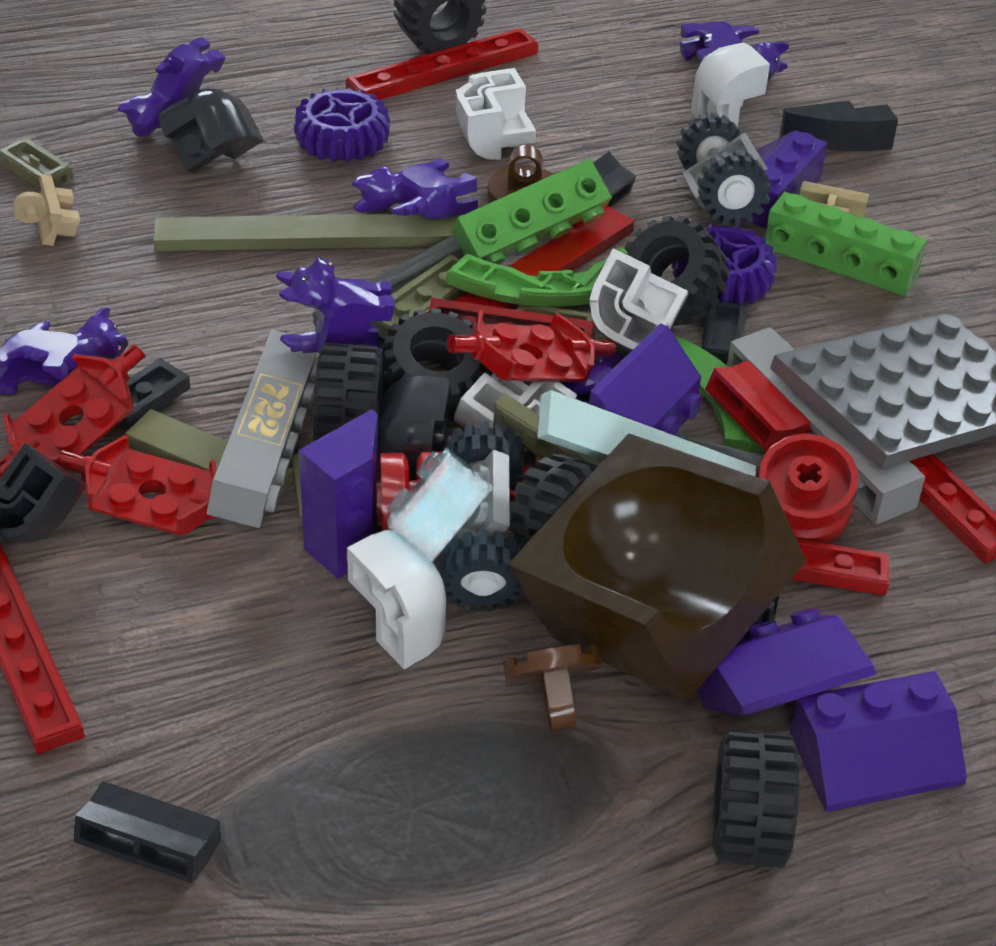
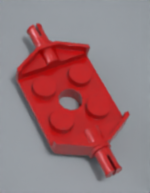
[447,310,616,382]
[0,343,146,478]
[57,435,217,536]

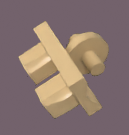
[13,174,80,246]
[800,181,869,218]

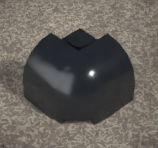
[159,89,264,173]
[378,376,450,482]
[0,443,88,544]

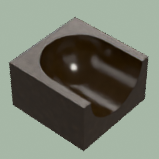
[508,433,806,702]

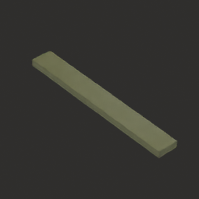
[153,214,459,251]

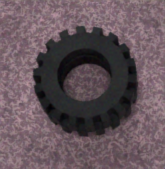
[393,0,486,54]
[624,215,729,326]
[382,308,488,421]
[313,343,383,441]
[509,454,600,547]
[713,730,799,868]

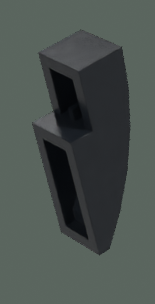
[779,101,898,151]

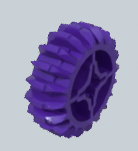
[294,87,390,163]
[672,224,777,305]

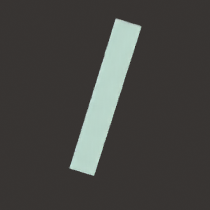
[538,390,756,476]

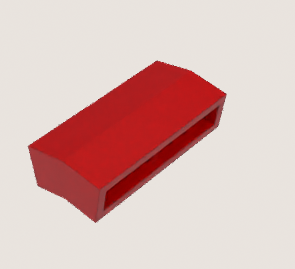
[705,361,811,452]

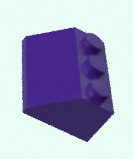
[742,131,827,229]
[589,323,703,436]
[299,409,378,579]
[699,608,876,716]
[790,671,967,812]

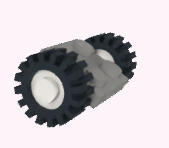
[677,112,771,226]
[441,421,524,611]

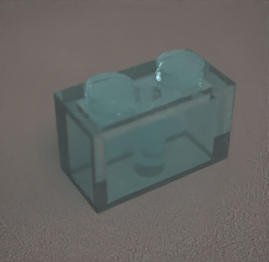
[386,447,493,562]

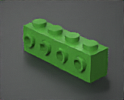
[451,158,612,265]
[765,192,927,296]

